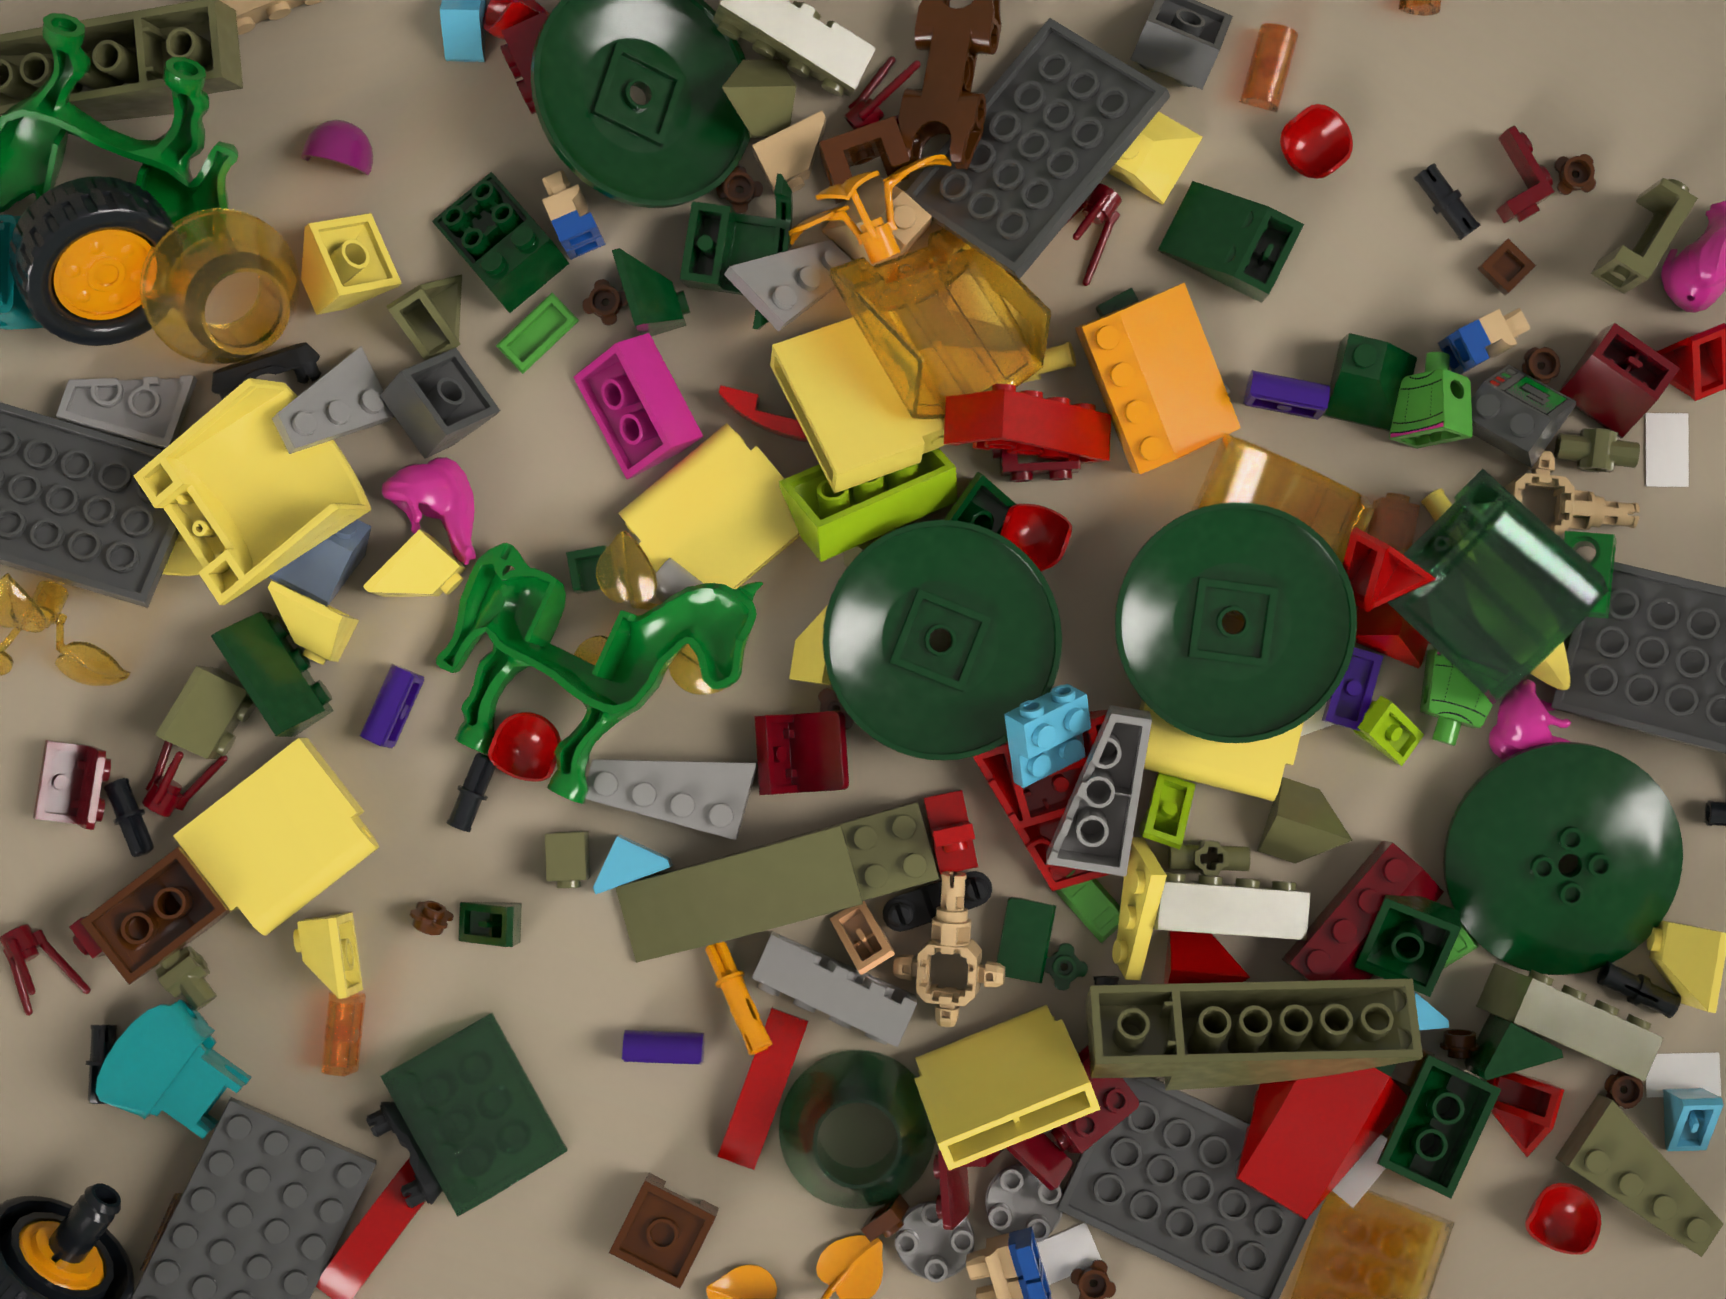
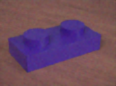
[1322,647,1384,731]

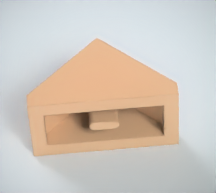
[829,901,895,975]

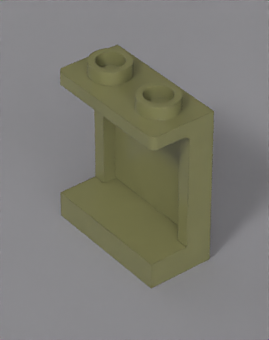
[1591,178,1698,294]

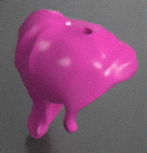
[1661,201,1726,313]
[382,457,476,565]
[1489,679,1571,760]

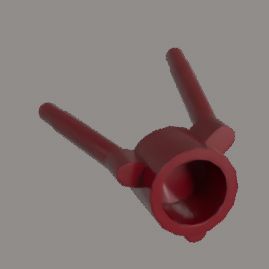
[843,56,921,130]
[1063,183,1122,286]
[142,741,228,817]
[0,924,91,1016]

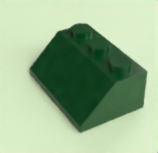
[211,611,334,737]
[1377,1054,1501,1199]

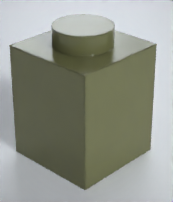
[545,831,590,888]

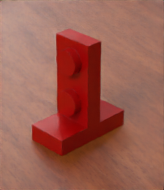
[924,790,978,875]

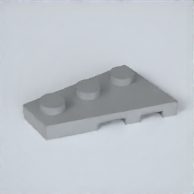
[724,239,858,332]
[56,375,197,449]

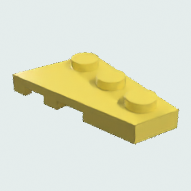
[1112,837,1167,980]

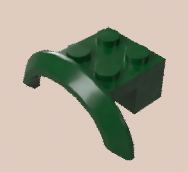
[680,173,793,330]

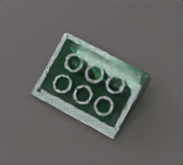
[380,1012,568,1217]

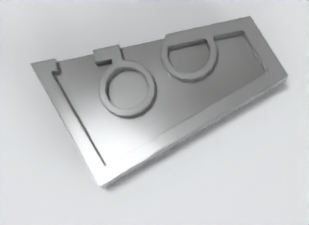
[272,346,394,454]

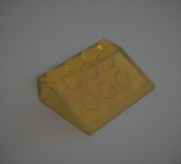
[1291,1190,1455,1299]

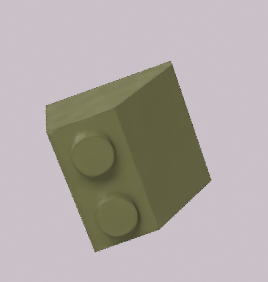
[155,666,256,759]

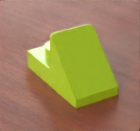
[1353,695,1424,766]
[1138,773,1196,850]

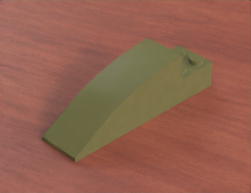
[0,0,243,122]
[615,801,939,963]
[1085,979,1423,1090]

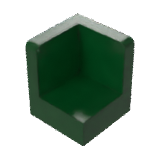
[566,545,617,594]

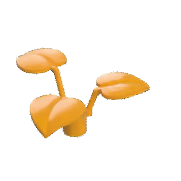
[788,154,952,264]
[706,1235,883,1299]

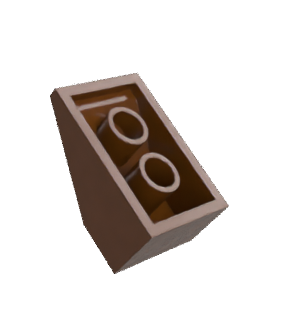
[80,847,233,985]

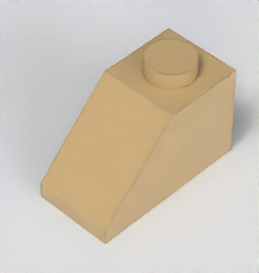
[752,111,826,196]

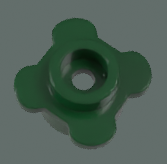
[1044,943,1088,991]

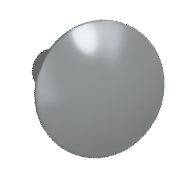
[985,1163,1063,1242]
[895,1201,974,1283]

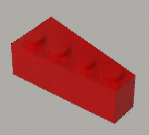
[944,384,1112,464]

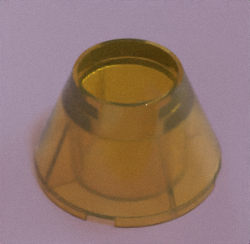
[140,208,300,365]

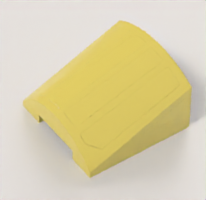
[133,378,371,605]

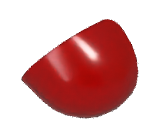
[483,0,549,40]
[1280,104,1353,179]
[1001,504,1072,571]
[488,712,561,782]
[1525,1183,1602,1255]

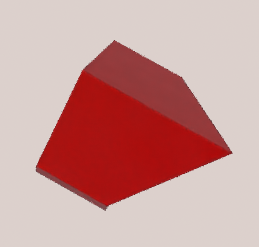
[1656,323,1726,401]
[1343,527,1436,612]
[1355,586,1432,669]
[1164,931,1250,984]
[1487,1072,1564,1157]

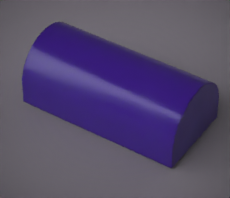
[1243,370,1330,420]
[360,664,425,748]
[622,1030,705,1065]

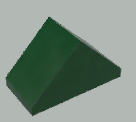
[459,902,522,947]

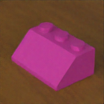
[573,333,703,480]

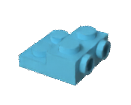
[1004,684,1091,788]

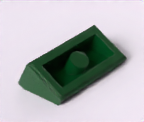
[996,897,1056,983]

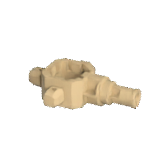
[1481,451,1640,562]
[893,871,1005,1027]

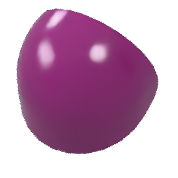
[301,120,373,175]

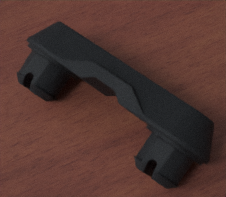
[211,342,321,400]
[883,871,992,932]
[366,1101,443,1208]

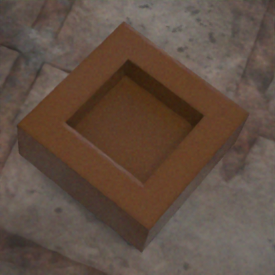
[1477,238,1536,296]
[861,1194,910,1242]

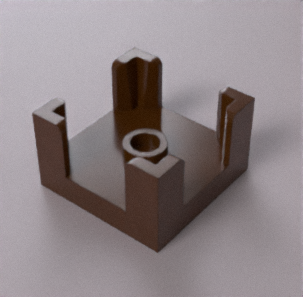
[819,116,910,204]
[609,1173,719,1289]

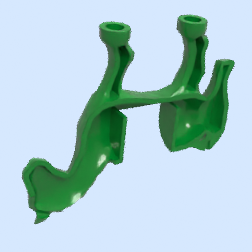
[0,13,238,261]
[436,543,763,804]

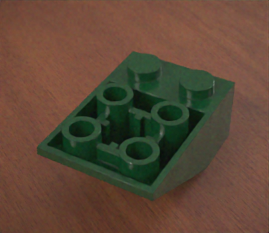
[432,172,570,313]
[1157,181,1304,303]

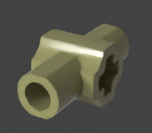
[1554,428,1640,473]
[1168,840,1250,876]
[155,946,217,1011]

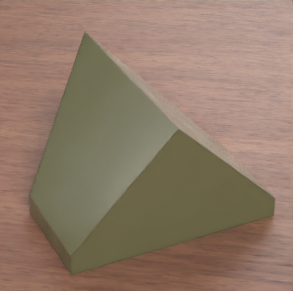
[722,59,796,138]
[387,274,462,361]
[1257,777,1352,864]

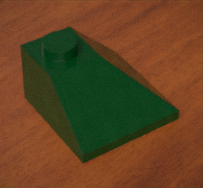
[612,248,690,337]
[1323,333,1417,432]
[1355,895,1462,997]

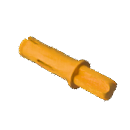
[705,941,773,1055]

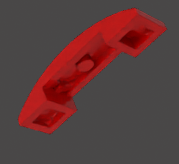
[718,385,808,442]
[717,1007,808,1170]
[316,1157,442,1299]

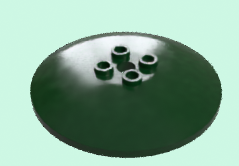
[531,0,750,208]
[1115,502,1357,743]
[822,520,1062,761]
[1443,742,1683,975]

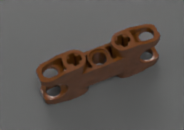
[898,0,1002,169]

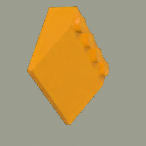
[1075,282,1241,474]

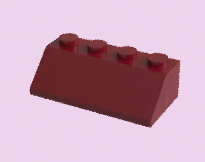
[1282,841,1444,981]

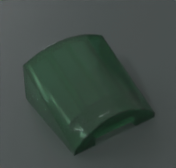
[1387,469,1608,705]

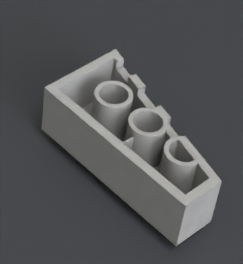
[1046,705,1152,877]
[586,759,758,840]
[752,931,917,1048]

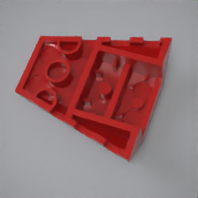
[973,709,1109,891]
[1236,1068,1407,1220]

